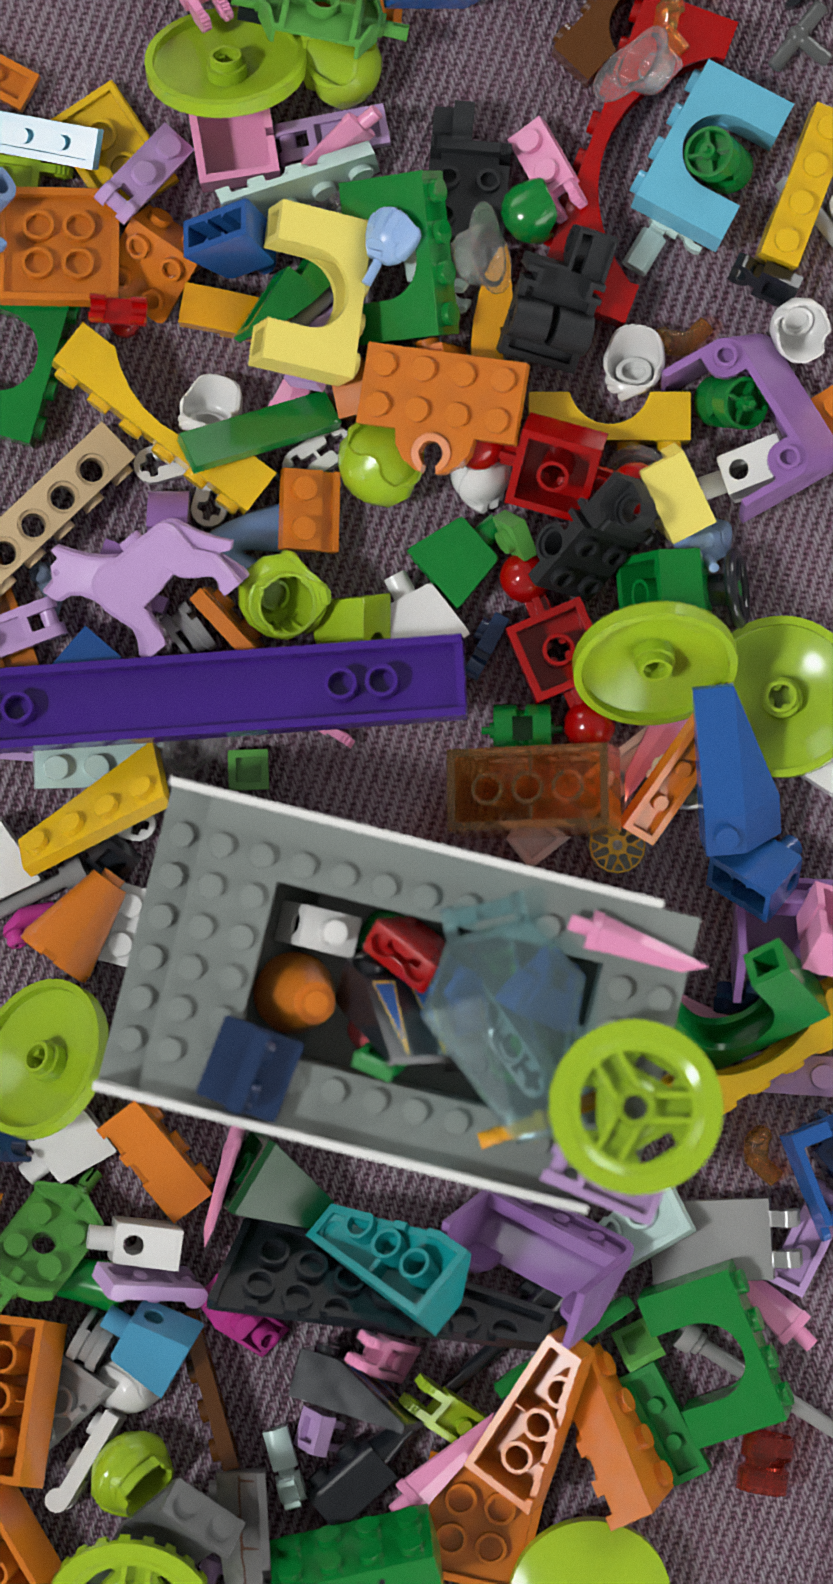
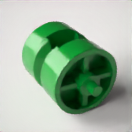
[684,126,754,194]
[694,375,769,430]
[481,703,562,757]

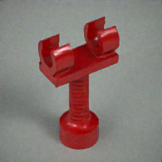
[88,293,148,338]

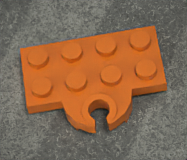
[356,342,530,476]

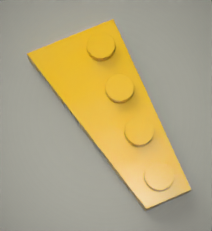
[18,743,170,877]

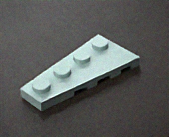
[215,140,380,218]

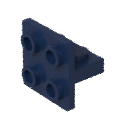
[196,1015,304,1123]

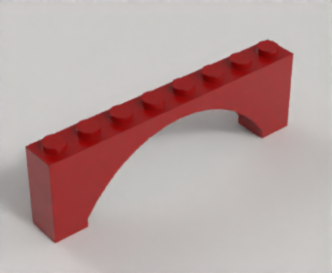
[543,0,739,328]

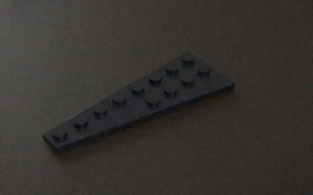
[206,1217,556,1352]

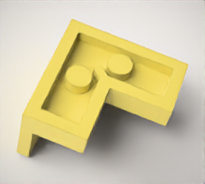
[639,443,717,544]

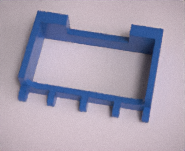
[779,1113,833,1242]

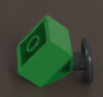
[616,548,750,628]

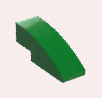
[234,258,331,343]

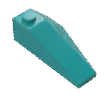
[306,1203,472,1336]

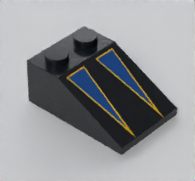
[335,954,464,1065]
[288,1339,424,1434]

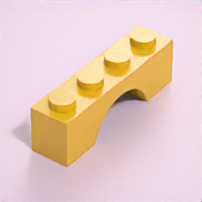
[754,101,833,272]
[528,392,691,452]

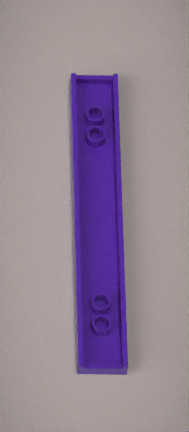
[0,634,468,754]

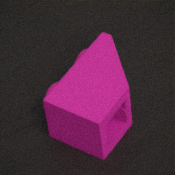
[200,1273,290,1358]

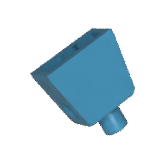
[100,1300,205,1398]

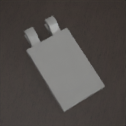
[651,1197,803,1284]

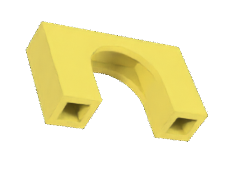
[248,199,370,387]

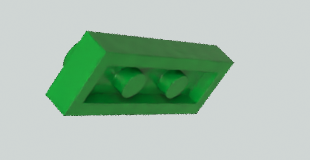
[618,1359,712,1487]

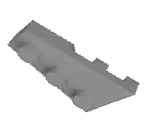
[49,1351,116,1451]

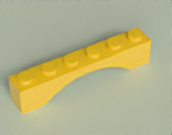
[52,322,276,515]
[661,976,833,1114]

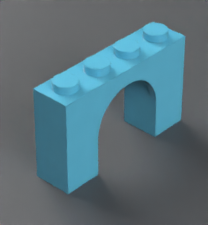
[629,59,794,252]

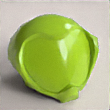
[300,35,382,110]
[337,422,424,508]
[238,549,331,640]
[91,1431,175,1517]

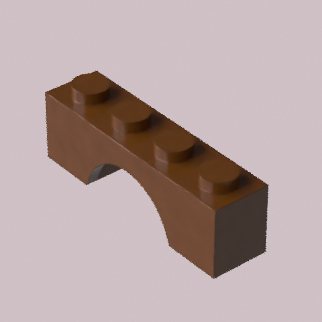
[552,0,630,89]

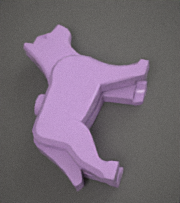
[43,517,250,657]

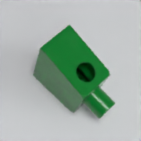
[407,514,499,611]

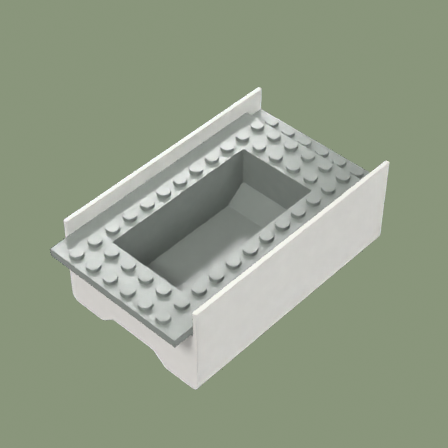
[92,777,701,1214]

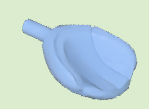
[362,207,421,287]
[673,518,732,573]

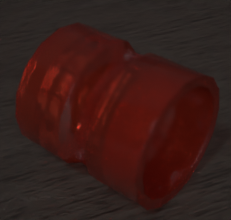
[735,1429,795,1497]

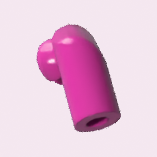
[3,901,54,949]

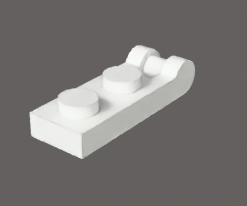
[45,1409,127,1513]

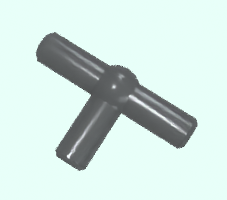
[768,0,833,72]

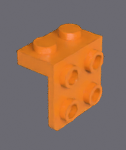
[119,204,202,323]

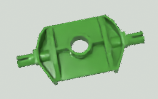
[231,0,410,59]
[0,1167,104,1313]

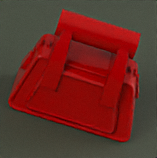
[363,916,452,993]

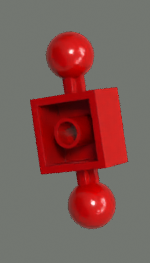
[465,412,648,521]
[500,555,616,751]

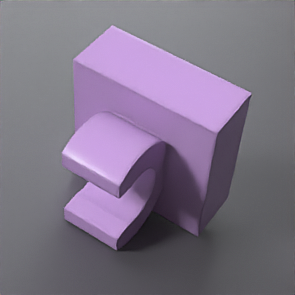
[293,1405,345,1458]

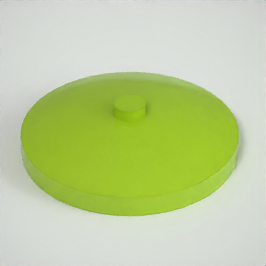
[144,7,307,118]
[572,602,738,726]
[731,616,833,779]
[0,979,109,1140]
[509,1516,670,1584]

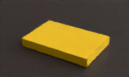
[51,79,179,203]

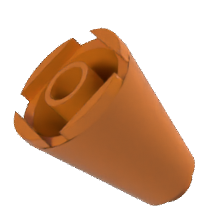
[20,867,127,983]
[253,952,335,1034]

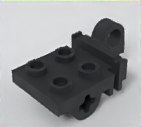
[429,100,512,247]
[496,224,619,374]
[528,471,656,601]

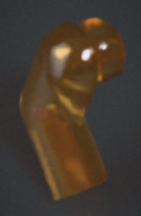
[653,0,690,59]
[655,317,714,356]
[744,1125,784,1186]

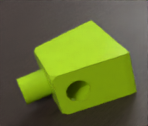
[313,593,391,644]

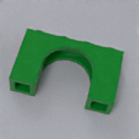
[338,170,460,345]
[0,305,82,448]
[674,938,831,1070]
[637,1259,795,1450]

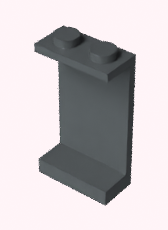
[112,1477,246,1584]

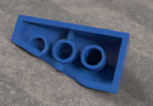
[692,683,781,857]

